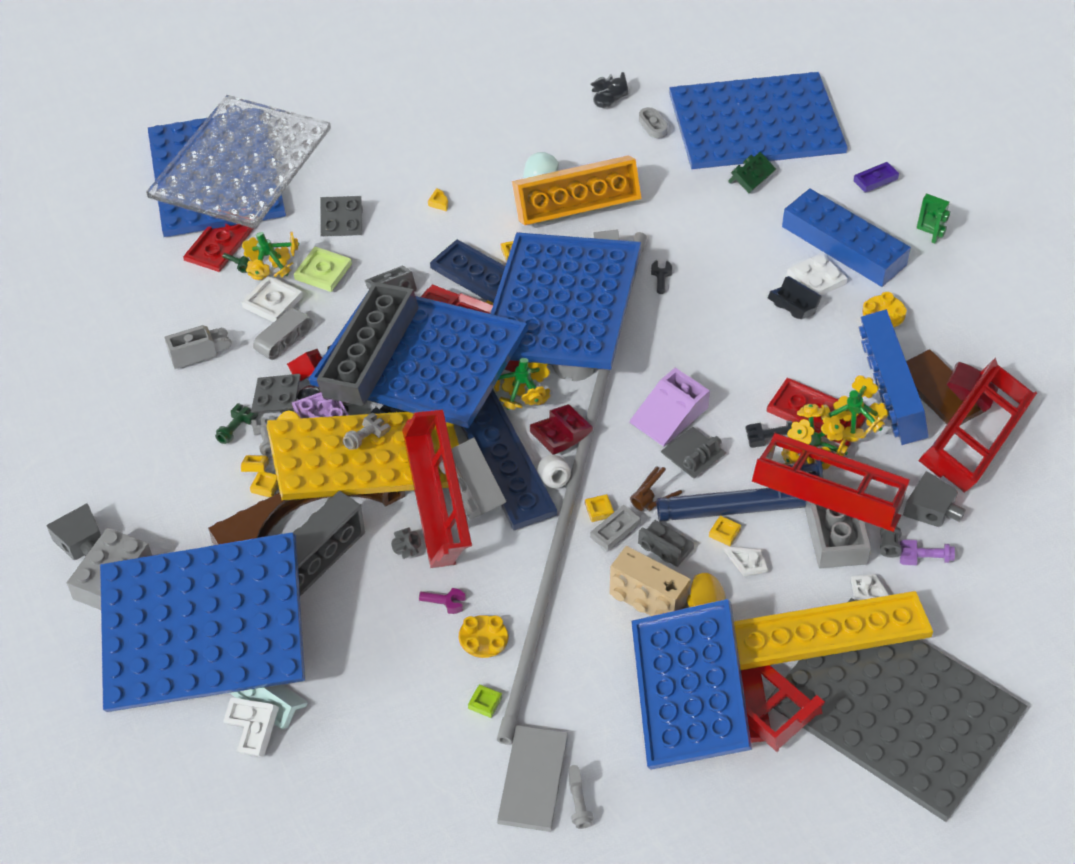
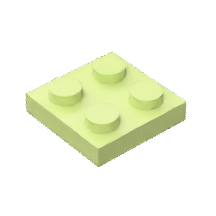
[294,247,352,292]

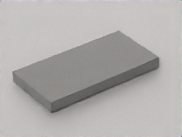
[497,725,568,832]

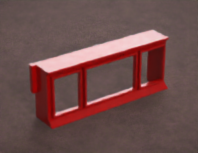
[918,357,1037,493]
[402,410,472,568]
[752,433,910,532]
[746,665,825,752]

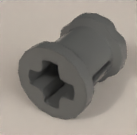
[880,527,902,558]

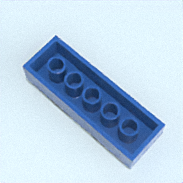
[782,188,911,287]
[858,309,929,445]

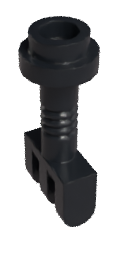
[745,420,793,448]

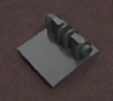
[320,196,363,236]
[251,374,301,414]
[661,427,726,479]

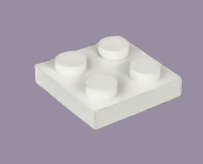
[787,253,847,296]
[242,276,303,322]

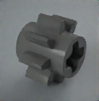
[391,527,421,559]

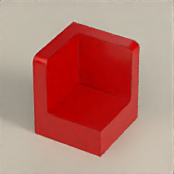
[287,349,322,382]

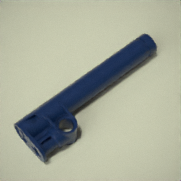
[656,460,823,522]

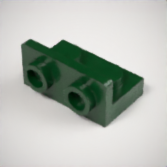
[728,152,776,193]

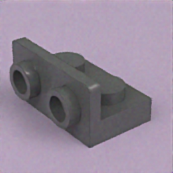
[365,265,417,292]
[638,520,694,567]

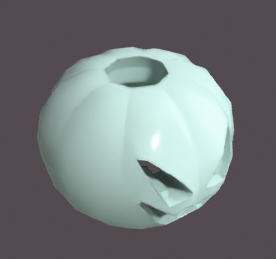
[523,152,559,179]

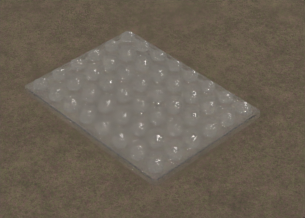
[146,95,331,229]

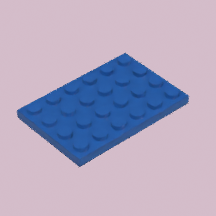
[631,599,752,770]

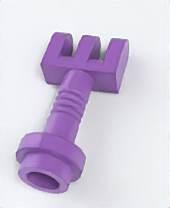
[900,540,955,565]

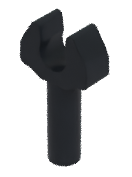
[651,260,672,294]

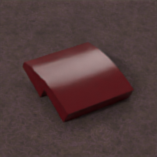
[946,362,999,412]
[530,404,593,455]

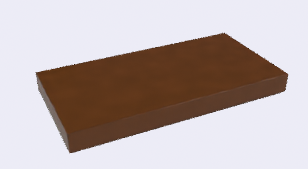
[906,349,986,425]

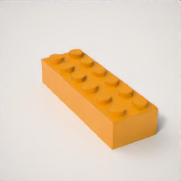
[512,155,642,225]

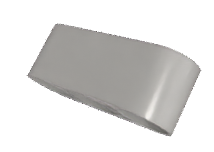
[253,308,313,360]

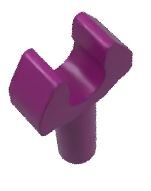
[419,588,466,614]

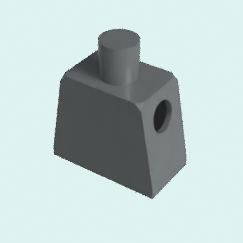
[903,471,966,527]
[46,503,101,560]

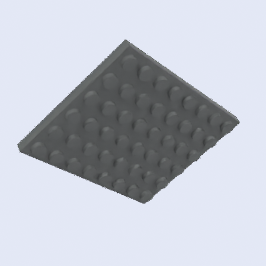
[767,598,1028,822]

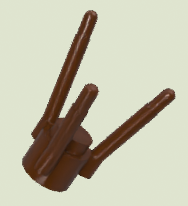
[630,466,682,512]

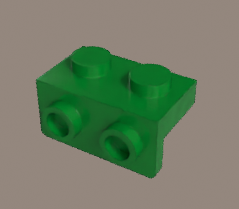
[917,193,951,244]

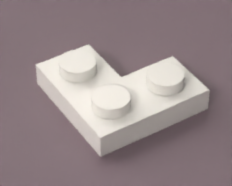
[223,697,279,758]

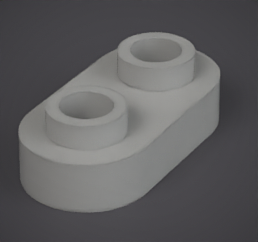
[639,107,668,138]

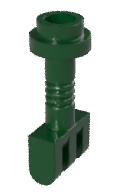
[215,403,258,444]

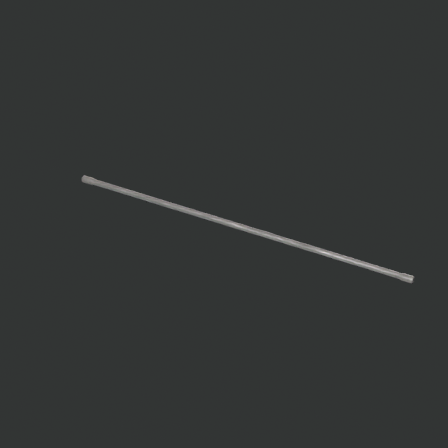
[497,232,647,745]

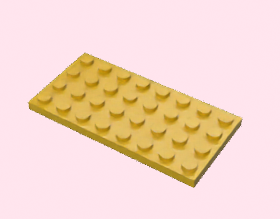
[267,412,459,500]

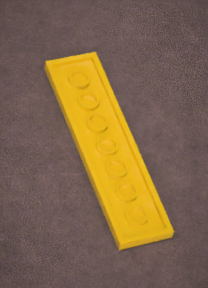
[734,591,933,670]

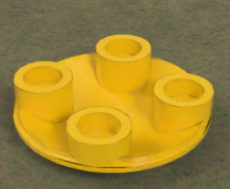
[862,292,907,328]
[687,573,726,607]
[458,615,508,658]

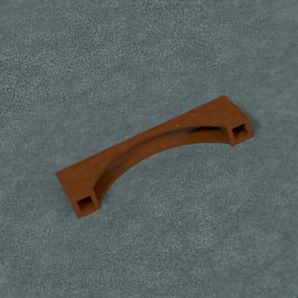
[208,491,405,545]

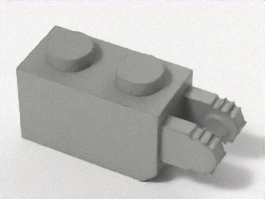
[164,325,232,369]

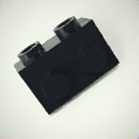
[767,276,822,319]

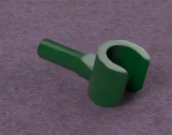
[222,253,250,273]

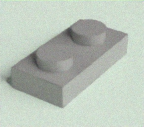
[590,505,641,551]

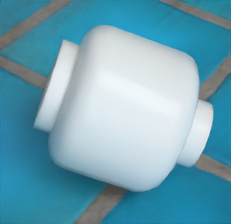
[538,455,571,489]

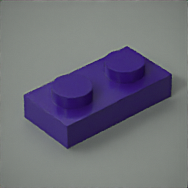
[853,162,899,193]

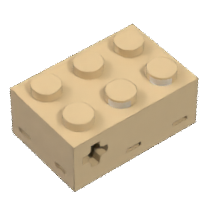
[609,546,691,616]

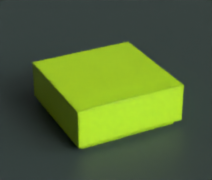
[468,684,502,718]

